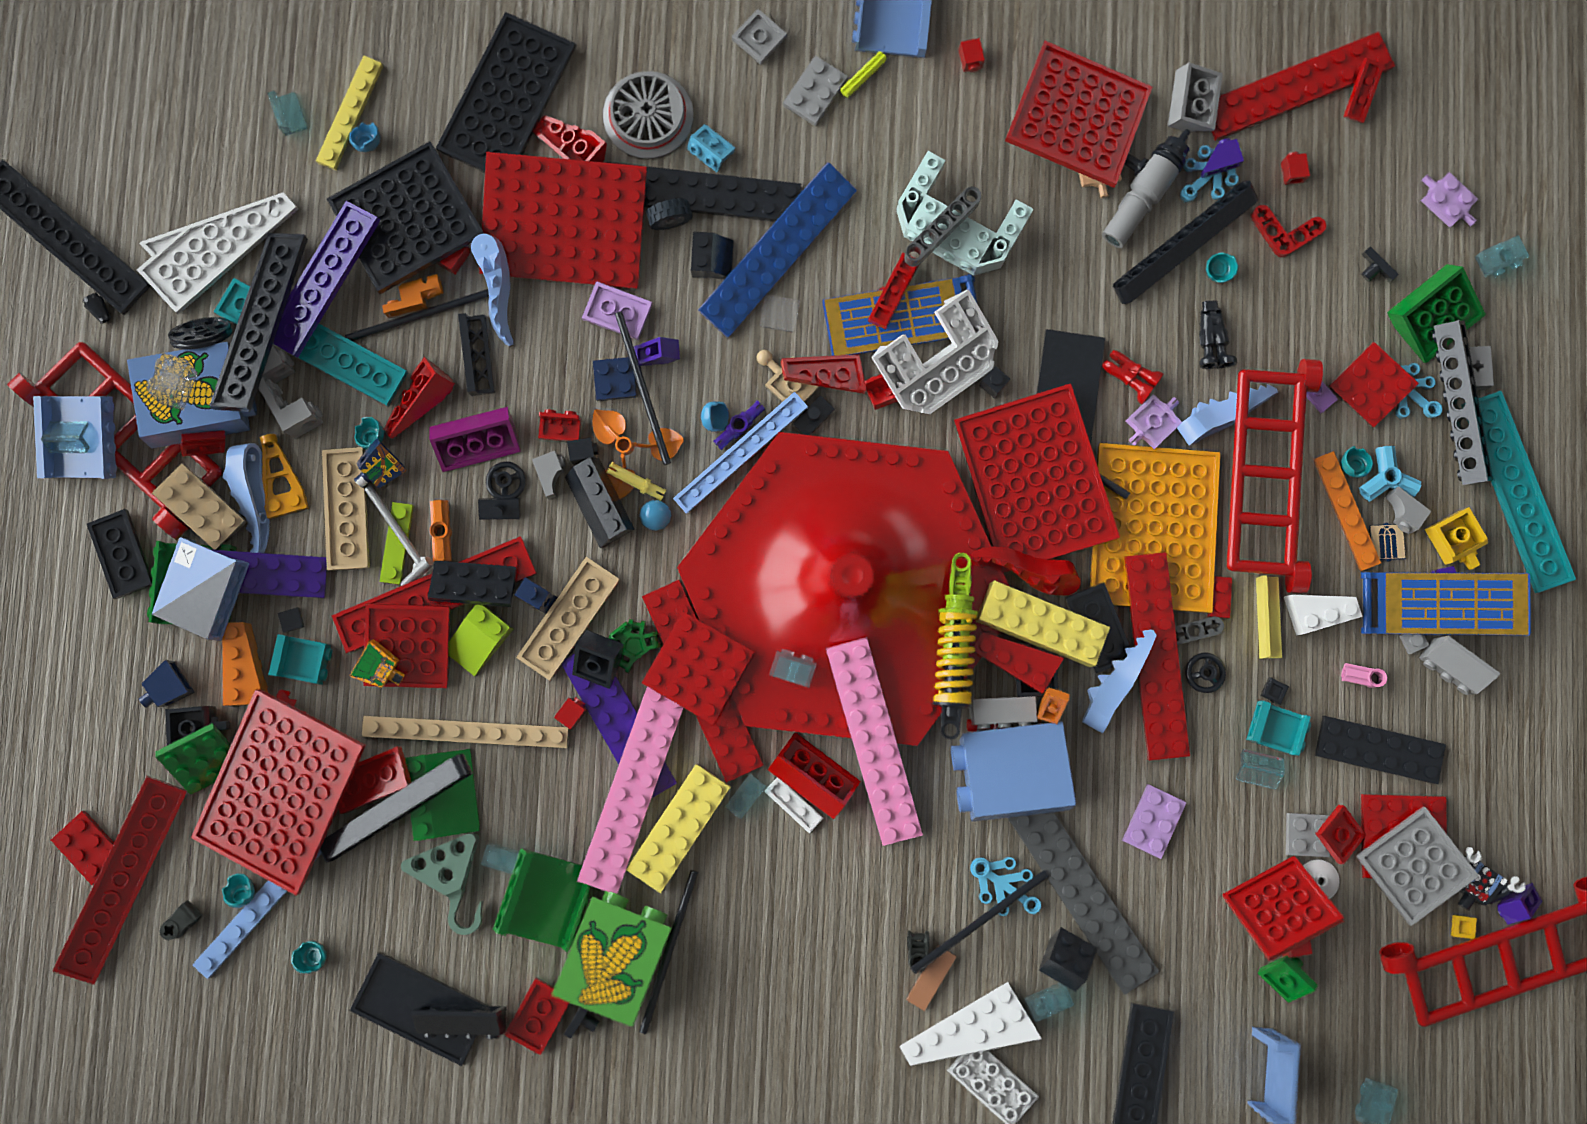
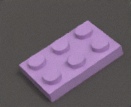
[582,281,653,340]
[1122,784,1186,859]

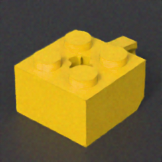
[1424,507,1488,570]

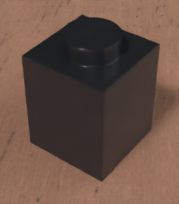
[979,366,1010,399]
[567,438,599,464]

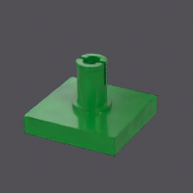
[1257,955,1318,1003]

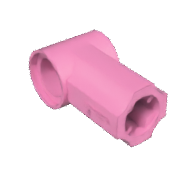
[1341,663,1387,688]

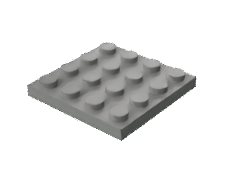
[1356,807,1479,926]

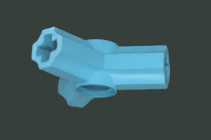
[1359,446,1422,502]

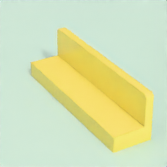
[1256,575,1282,659]

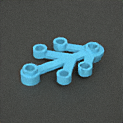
[1180,145,1242,202]
[1395,363,1442,418]
[970,857,1041,916]

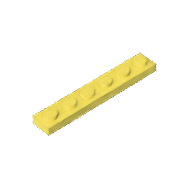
[316,56,383,170]

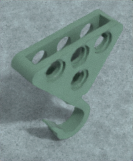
[401,833,483,935]

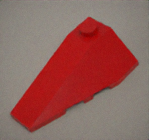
[533,115,607,162]
[384,357,455,439]

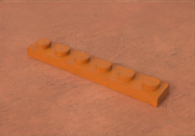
[1313,451,1381,571]

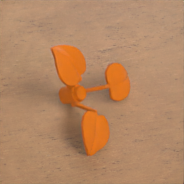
[592,409,684,499]

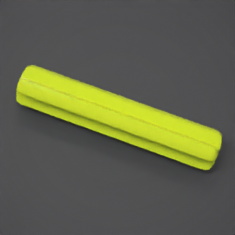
[841,51,887,98]

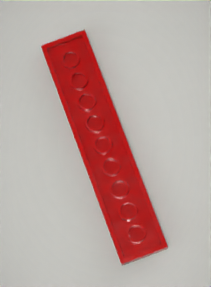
[1211,31,1395,141]
[331,536,537,654]
[1124,552,1190,761]
[642,580,763,783]
[52,775,187,985]

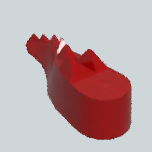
[970,546,1081,596]

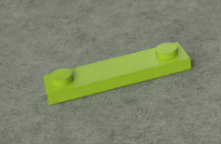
[379,502,414,585]

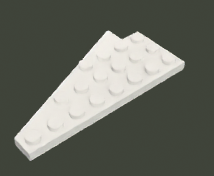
[137,193,298,314]

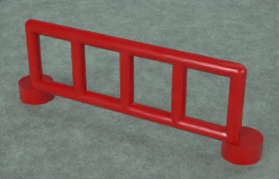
[7,342,223,540]
[1227,359,1323,594]
[1379,877,1587,1027]

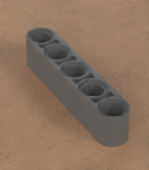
[904,186,981,267]

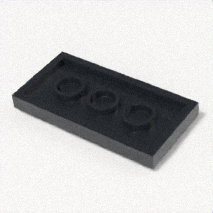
[86,509,153,599]
[428,561,517,607]
[1065,582,1130,674]

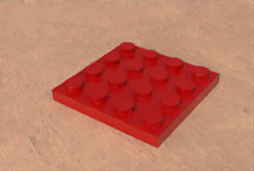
[363,603,450,688]
[642,611,755,725]
[1361,794,1447,878]
[1222,855,1344,962]

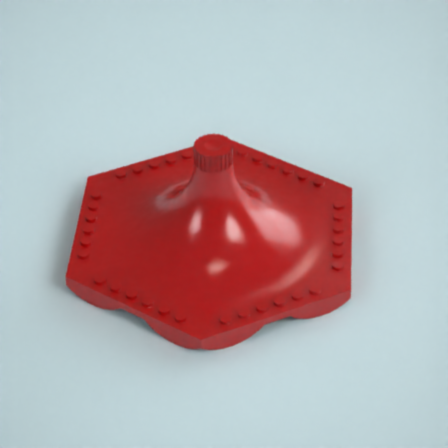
[677,432,1010,746]

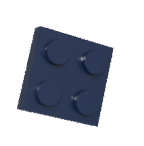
[593,357,637,401]

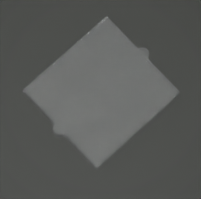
[760,294,800,333]

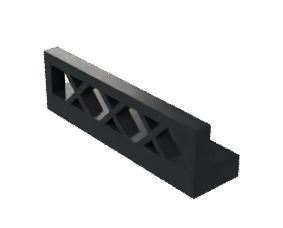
[458,313,495,396]

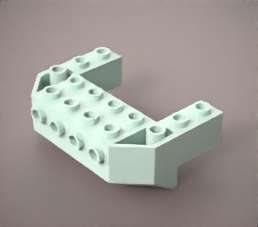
[897,151,1033,275]

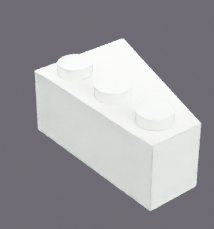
[1284,595,1363,636]

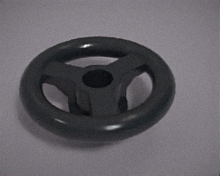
[486,462,526,498]
[1185,652,1226,693]

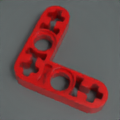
[1251,205,1326,257]

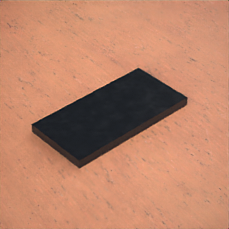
[1036,329,1105,445]
[349,952,489,1066]

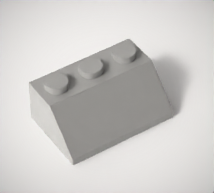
[1168,63,1223,132]
[1419,636,1500,695]
[969,696,1037,729]

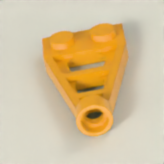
[260,434,309,519]

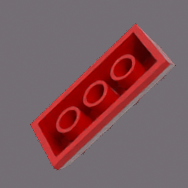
[767,732,861,819]

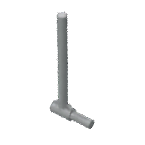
[365,485,434,586]

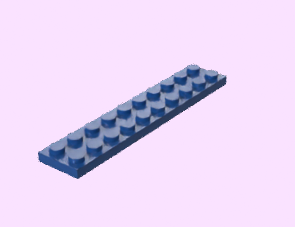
[698,162,857,337]

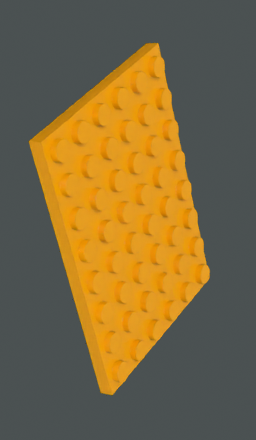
[1090,443,1220,613]

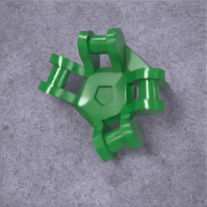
[609,619,662,673]

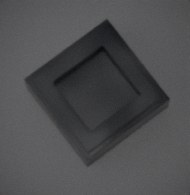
[278,607,305,633]
[1260,677,1289,705]

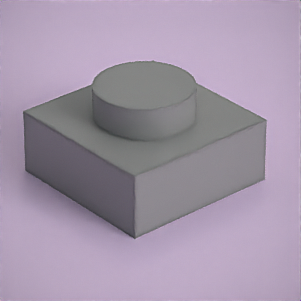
[1399,634,1429,654]

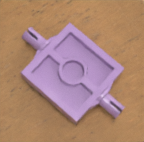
[1421,172,1478,228]
[1126,394,1182,449]

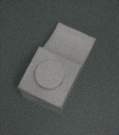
[532,451,566,500]
[1385,486,1431,534]

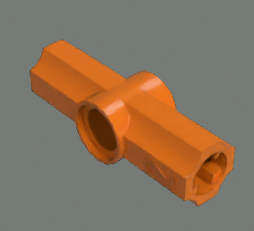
[430,500,452,562]

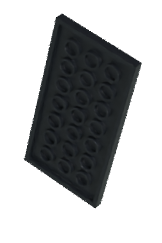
[436,12,577,173]

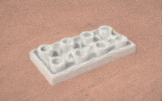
[947,1050,1039,1124]

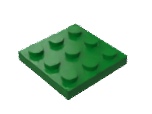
[155,723,231,795]

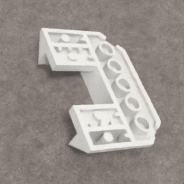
[872,290,998,414]

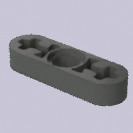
[1175,617,1224,645]

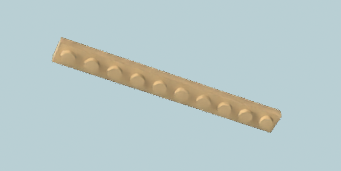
[362,716,569,748]

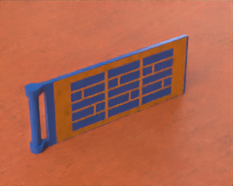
[822,274,978,356]
[1361,572,1531,635]

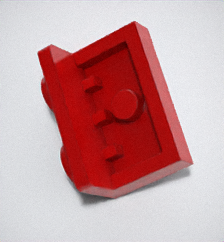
[864,374,898,410]
[538,409,582,442]

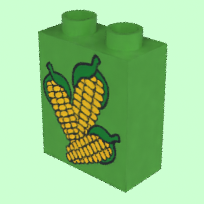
[552,891,671,1027]

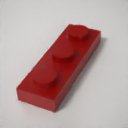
[1343,58,1385,123]

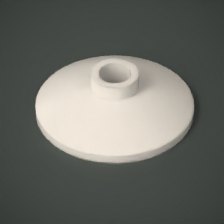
[1303,859,1339,899]

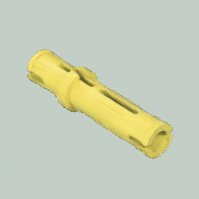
[606,462,666,501]

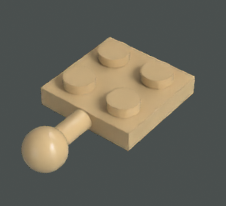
[757,350,820,403]

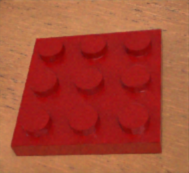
[1329,342,1419,427]

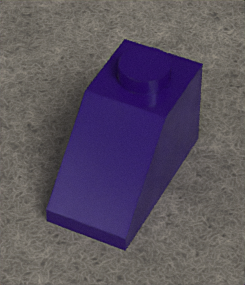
[1201,138,1244,178]
[634,337,680,366]
[1497,883,1543,925]

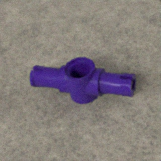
[713,400,766,451]

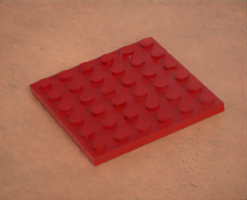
[1005,41,1152,188]

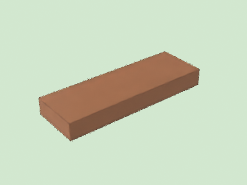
[906,945,957,1011]

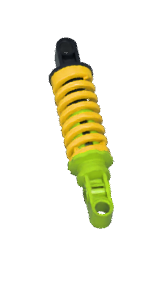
[932,553,979,740]

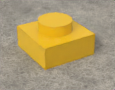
[1451,915,1477,939]

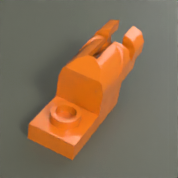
[382,274,444,318]
[1036,688,1070,724]

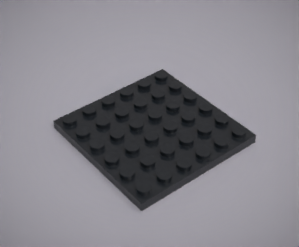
[327,141,484,295]

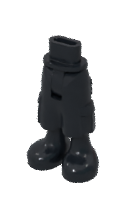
[1199,300,1237,369]

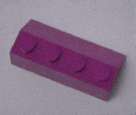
[429,407,521,472]

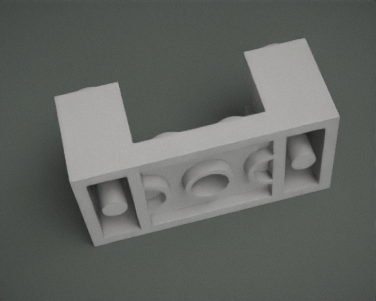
[259,346,323,439]

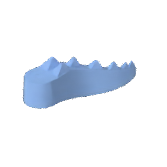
[471,234,513,346]
[1177,384,1278,447]
[223,443,270,553]
[1082,630,1156,734]

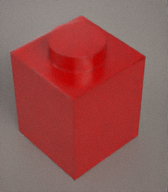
[959,38,985,72]
[1281,152,1310,185]
[554,697,587,730]

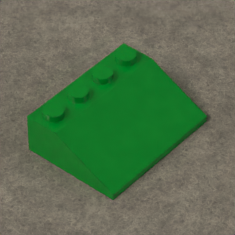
[1387,264,1486,363]
[405,749,481,841]

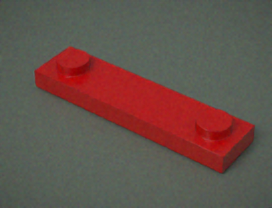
[868,253,919,330]

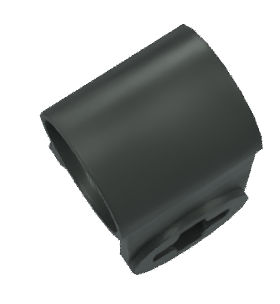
[159,900,203,940]
[907,931,929,972]

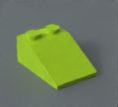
[449,605,514,676]

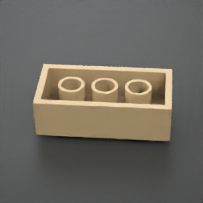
[152,464,247,550]

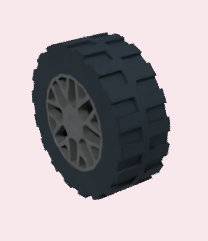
[646,198,693,230]

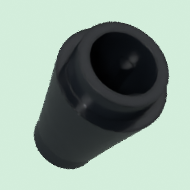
[83,293,111,324]

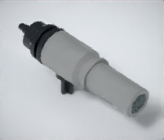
[1102,129,1190,248]

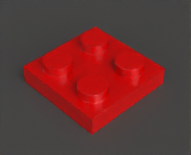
[1316,805,1366,865]

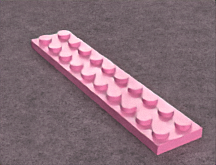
[826,637,923,846]
[577,687,683,894]

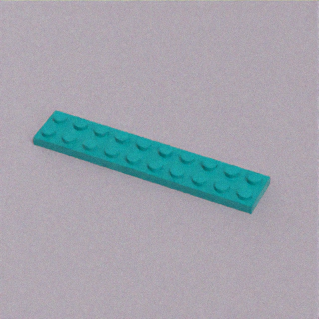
[214,278,409,407]
[1461,390,1576,593]

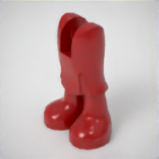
[1102,350,1164,405]

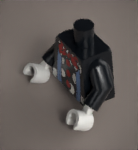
[1457,847,1525,911]

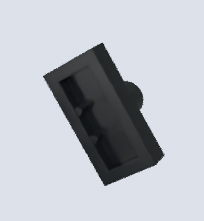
[1361,246,1399,282]
[793,395,835,435]
[478,498,521,520]
[564,1007,600,1039]

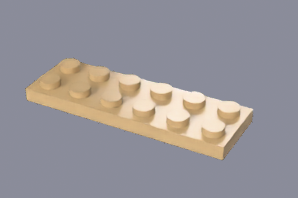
[322,447,370,571]
[516,557,620,681]

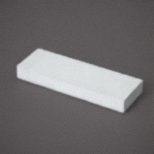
[764,777,823,834]

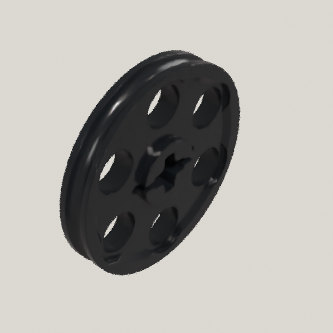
[168,317,233,349]

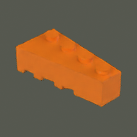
[222,622,268,706]

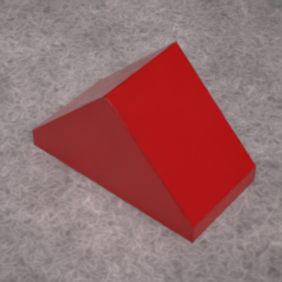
[436,246,471,275]

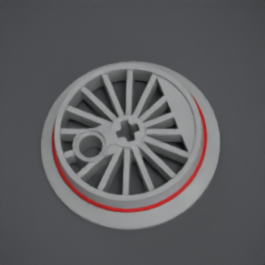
[603,71,693,159]

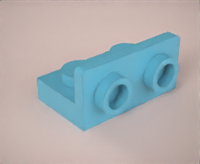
[687,124,735,172]

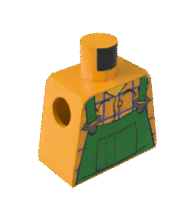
[350,639,405,687]

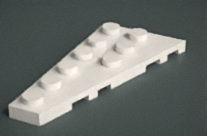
[900,982,1041,1066]

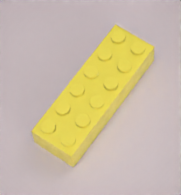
[975,581,1110,667]
[626,764,731,893]

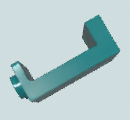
[268,634,333,685]
[1246,701,1311,756]

